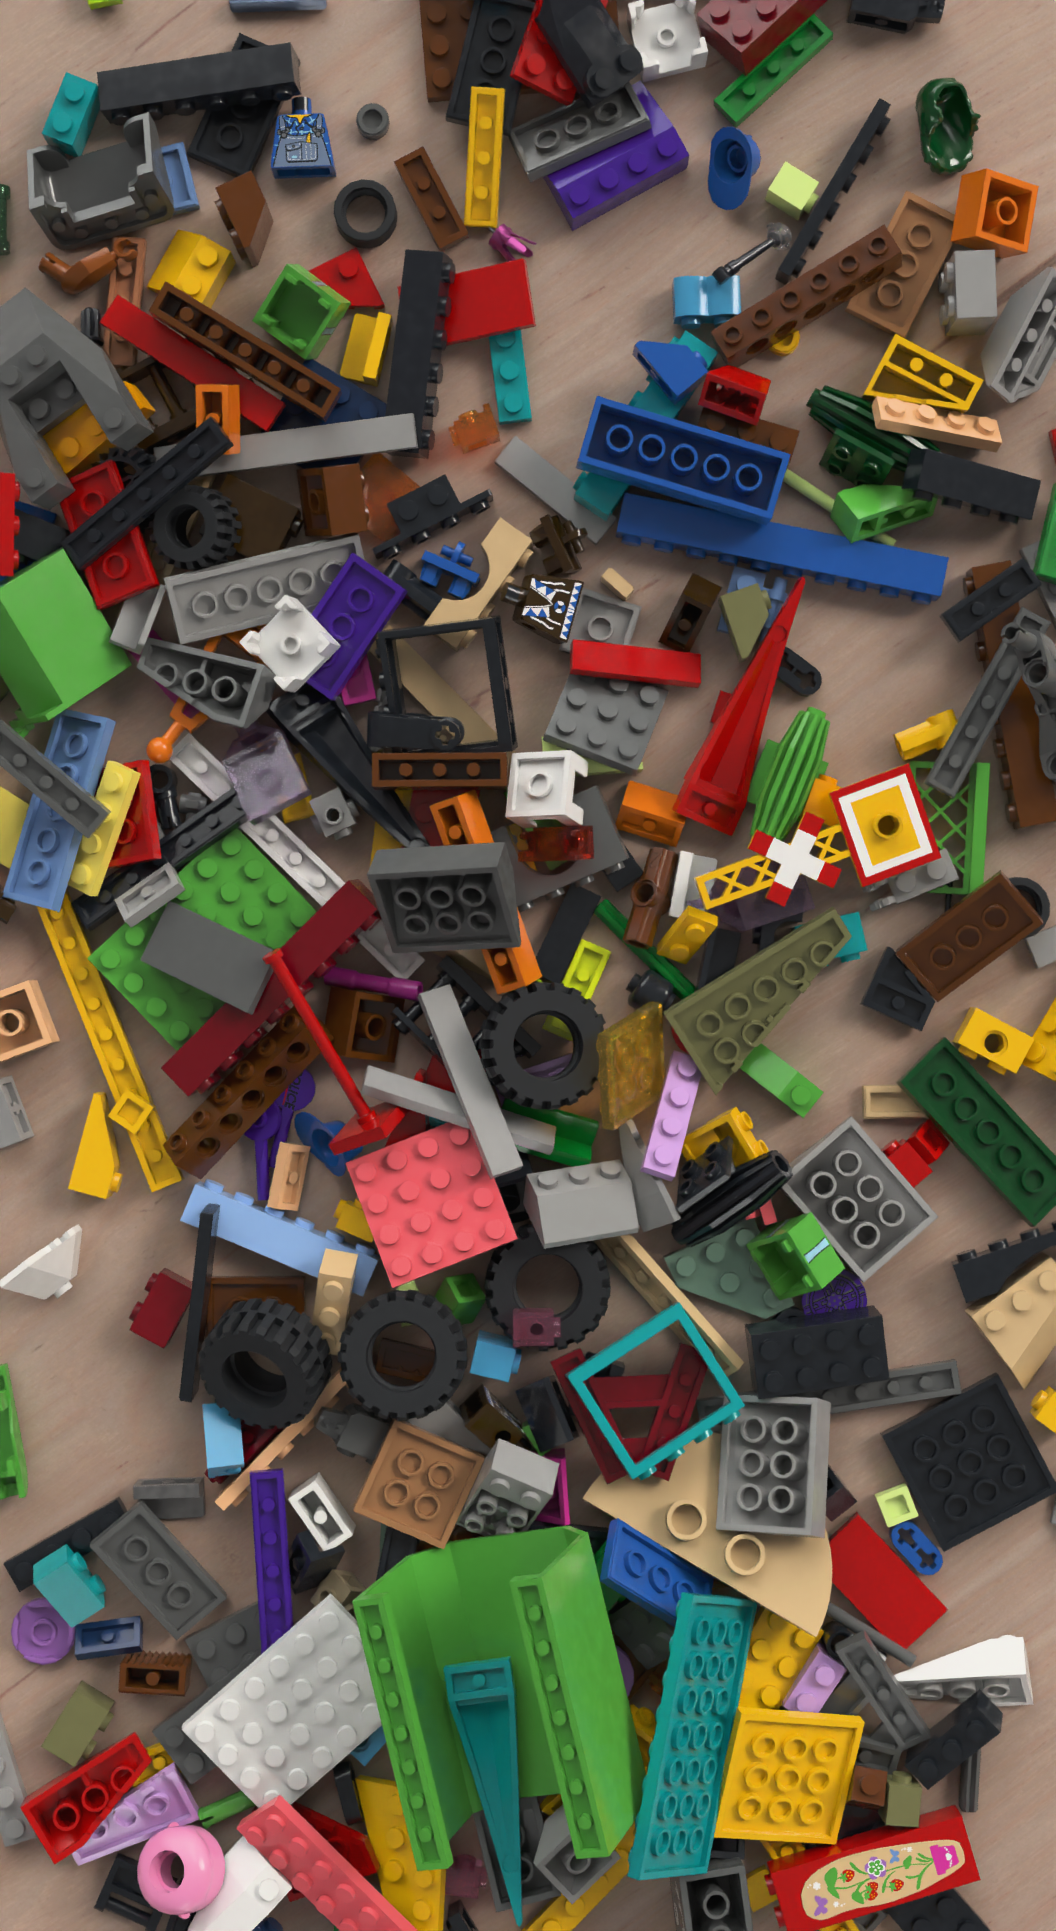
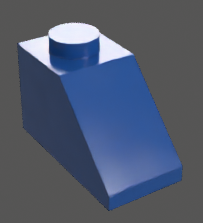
[633,341,708,405]

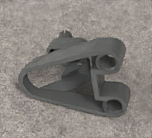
[1001,622,1056,782]

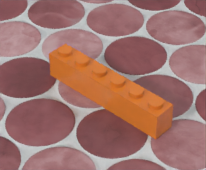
[430,789,542,995]

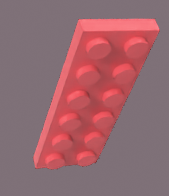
[236,1795,418,1931]

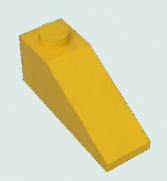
[68,1091,123,1199]

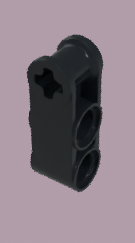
[367,711,465,750]

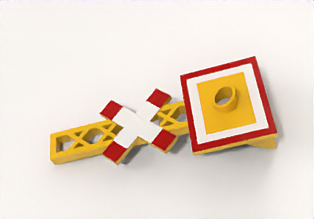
[694,763,942,910]

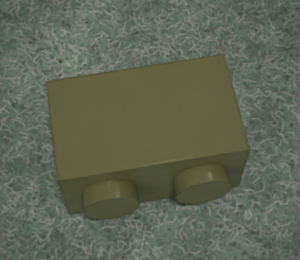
[41,1681,115,1767]

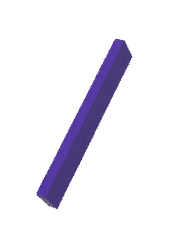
[250,1468,294,1654]

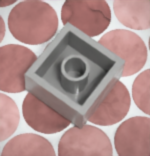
[938,249,997,336]

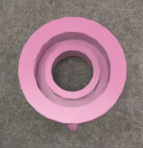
[137,1822,225,1919]

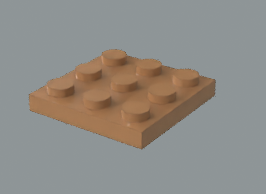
[353,1418,485,1550]

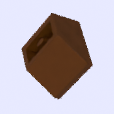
[214,170,274,268]

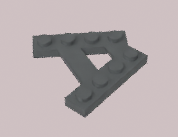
[819,1630,931,1775]

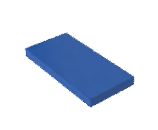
[600,1518,714,1627]

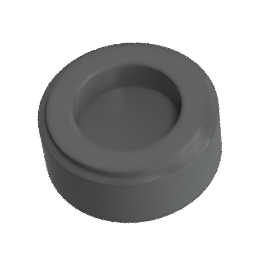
[356,103,390,140]

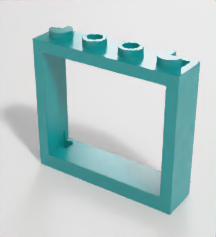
[565,1302,745,1481]

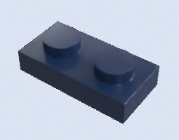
[75,1616,143,1661]

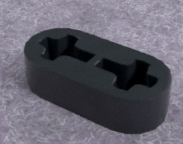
[776,647,822,697]
[333,1760,365,1826]

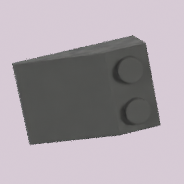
[473,1796,561,1913]

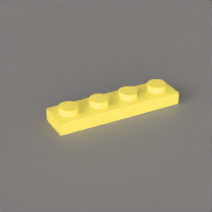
[68,761,141,896]

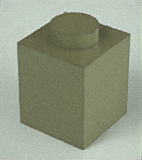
[878,1771,922,1827]

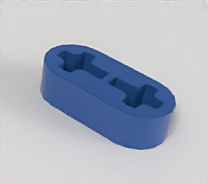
[889,1520,943,1575]

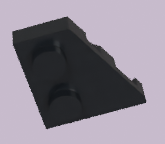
[860,946,935,1031]

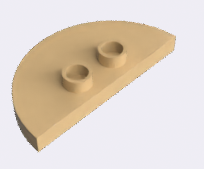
[582,1433,832,1637]

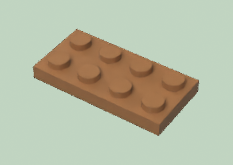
[845,190,955,338]

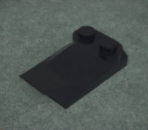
[534,0,643,109]

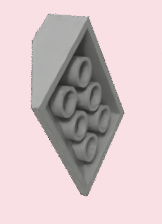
[780,1116,938,1282]
[716,1395,831,1538]

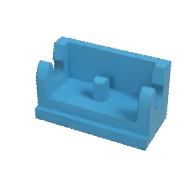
[202,1403,244,1478]

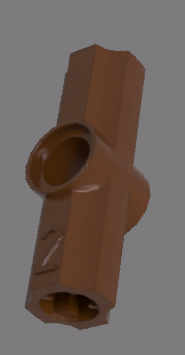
[622,847,679,949]

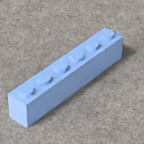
[180,1179,380,1297]

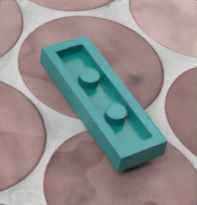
[489,330,532,425]

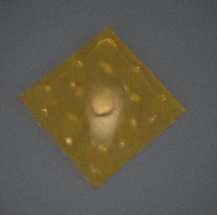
[596,1001,665,1131]

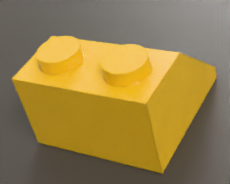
[146,229,236,309]

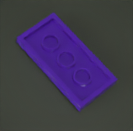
[306,552,408,701]

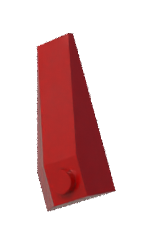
[20,1732,152,1865]

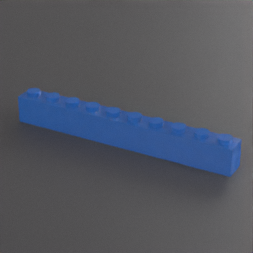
[616,492,949,605]

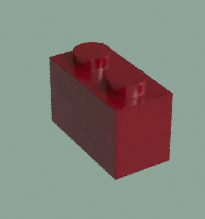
[129,1268,192,1349]

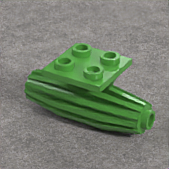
[747,707,830,842]

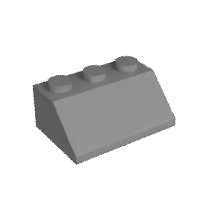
[523,1159,639,1249]

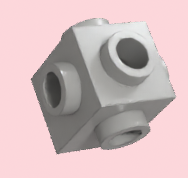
[309,787,360,841]

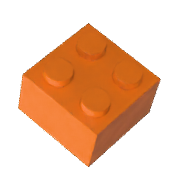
[950,168,1039,259]

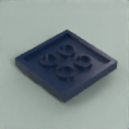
[261,359,387,469]

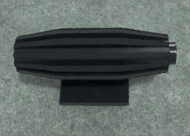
[671,1135,793,1247]

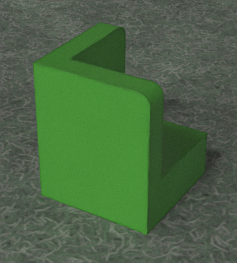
[435,1273,485,1325]

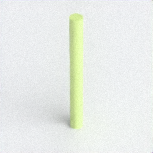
[783,469,897,546]

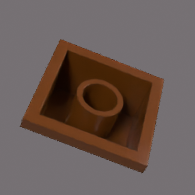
[296,463,369,536]
[324,986,405,1063]

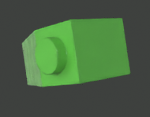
[830,484,938,543]
[740,1043,824,1118]

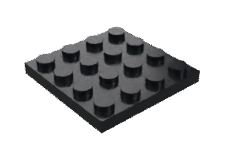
[880,1372,1056,1552]

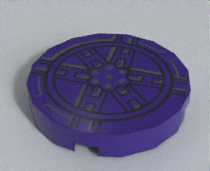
[801,1269,867,1315]

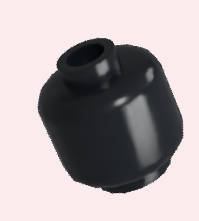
[626,969,676,1018]

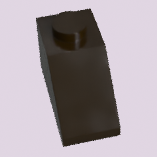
[658,573,722,652]

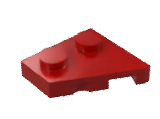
[309,247,385,309]

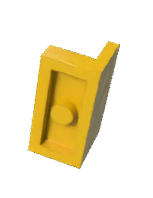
[340,312,393,387]

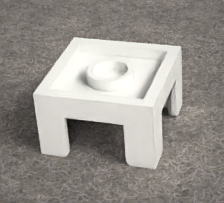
[626,0,708,83]
[239,595,341,693]
[505,750,589,828]

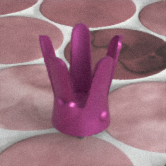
[488,223,537,262]

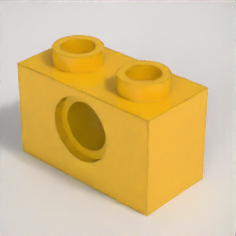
[952,1007,1034,1076]

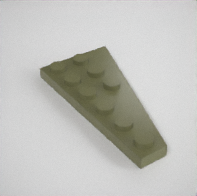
[663,906,852,1095]

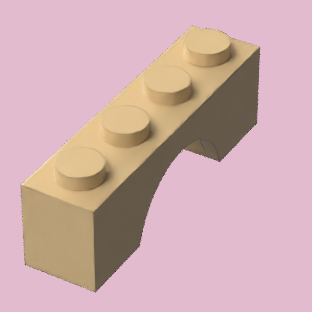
[424,517,534,652]

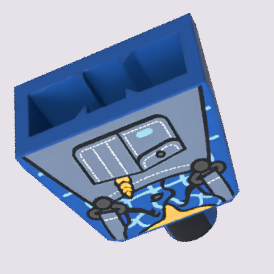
[271,96,336,179]

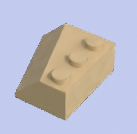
[964,1252,1056,1390]

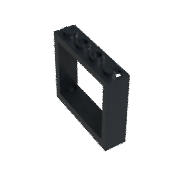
[375,615,518,753]

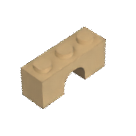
[312,1248,358,1355]

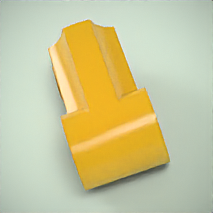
[893,709,957,761]

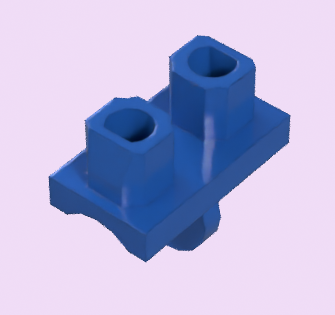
[420,541,480,600]

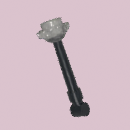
[712,222,792,285]

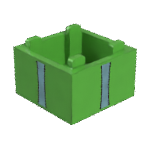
[252,264,351,360]
[746,1212,845,1301]

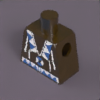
[500,574,584,644]
[459,1384,531,1451]

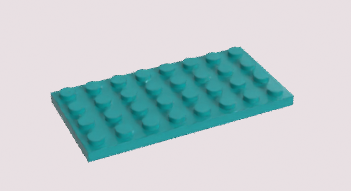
[627,1592,757,1881]

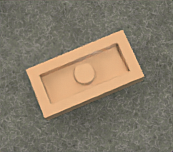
[267,1142,311,1211]

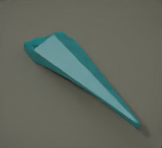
[443,1656,523,1927]

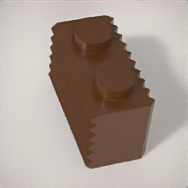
[118,1650,192,1697]

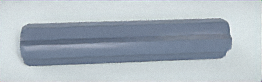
[229,0,327,13]

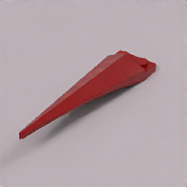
[672,577,806,836]

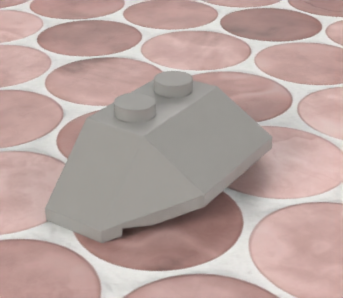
[980,267,1056,403]

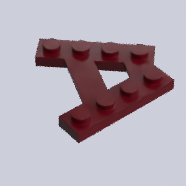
[550,1343,707,1485]

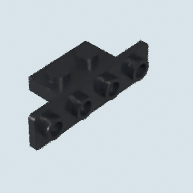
[372,474,493,560]

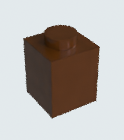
[845,1765,888,1811]

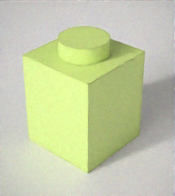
[765,161,819,220]

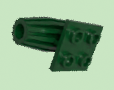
[806,385,940,487]

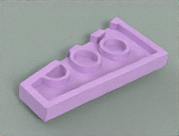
[72,1762,199,1866]

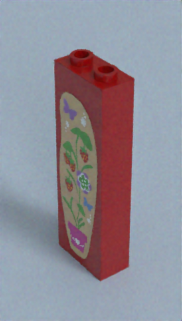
[764,1805,981,1931]

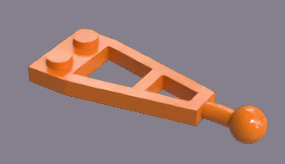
[146,624,269,763]

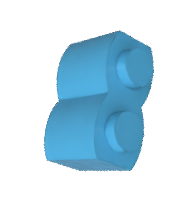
[672,275,741,329]

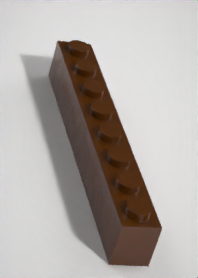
[963,560,1056,829]

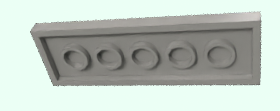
[163,532,364,645]

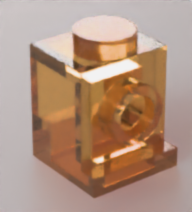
[448,403,500,454]

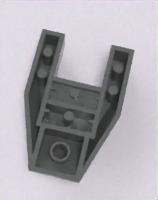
[0,288,154,510]

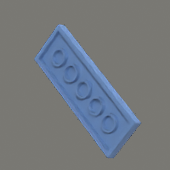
[2,709,116,912]

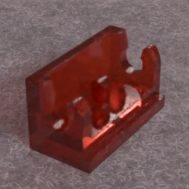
[518,825,594,862]

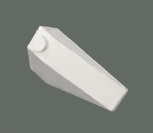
[0,1224,82,1300]
[894,1635,1034,1706]
[187,1836,292,1931]

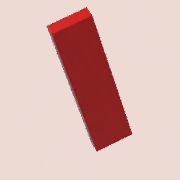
[570,639,701,688]

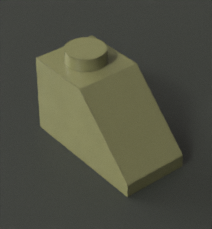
[718,583,772,663]

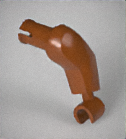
[39,238,138,295]

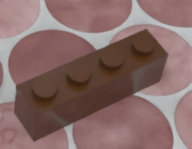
[372,752,508,790]

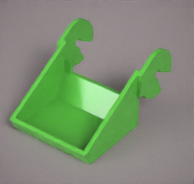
[0,547,132,738]

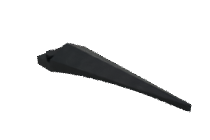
[266,682,430,848]

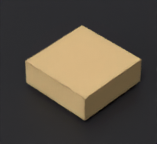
[601,568,634,601]

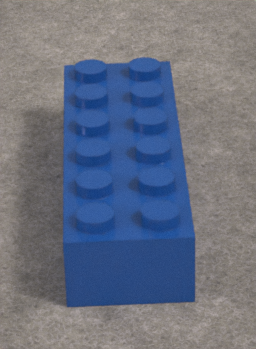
[576,396,791,525]

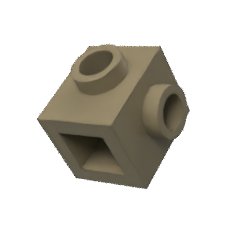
[310,1569,366,1618]

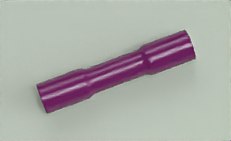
[324,967,423,1001]

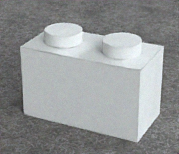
[288,1472,356,1551]

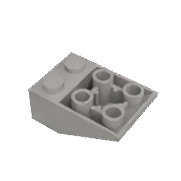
[456,1438,559,1536]

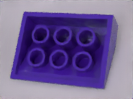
[543,80,689,231]

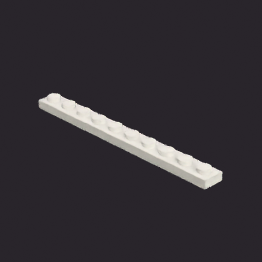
[170,733,426,979]

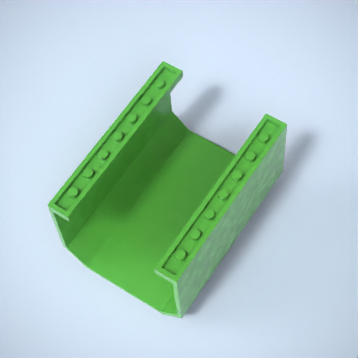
[352,1525,646,1871]

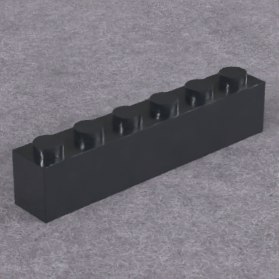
[97,42,301,126]
[385,249,456,459]

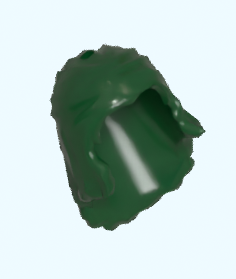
[915,78,981,175]

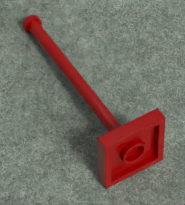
[262,948,409,1155]

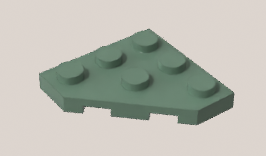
[663,1218,795,1319]

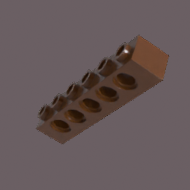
[710,224,902,368]
[149,281,342,423]
[163,1006,334,1180]

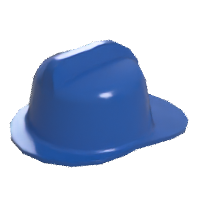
[708,126,761,210]
[294,1112,363,1177]

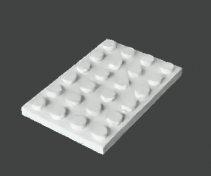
[182,1593,382,1808]

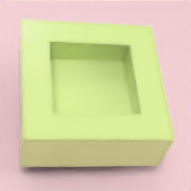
[874,1483,919,1528]

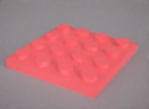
[346,1122,518,1288]

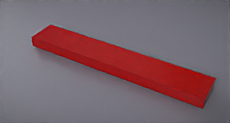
[100,294,286,432]

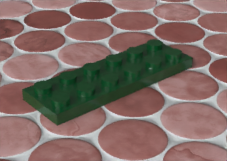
[896,1037,1056,1227]

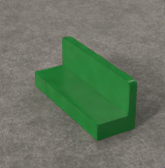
[501,1098,599,1167]

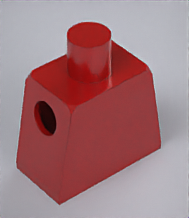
[698,365,771,426]

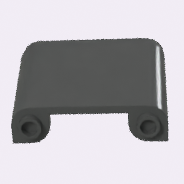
[27,112,174,250]

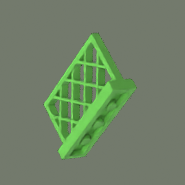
[910,761,990,895]

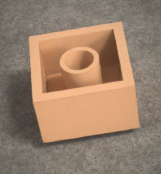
[0,980,60,1063]

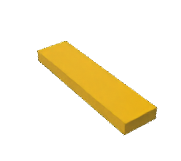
[464,86,505,228]

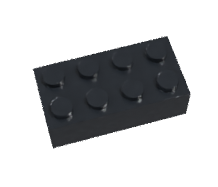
[744,1305,890,1399]

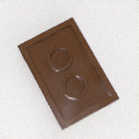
[206,1276,305,1337]

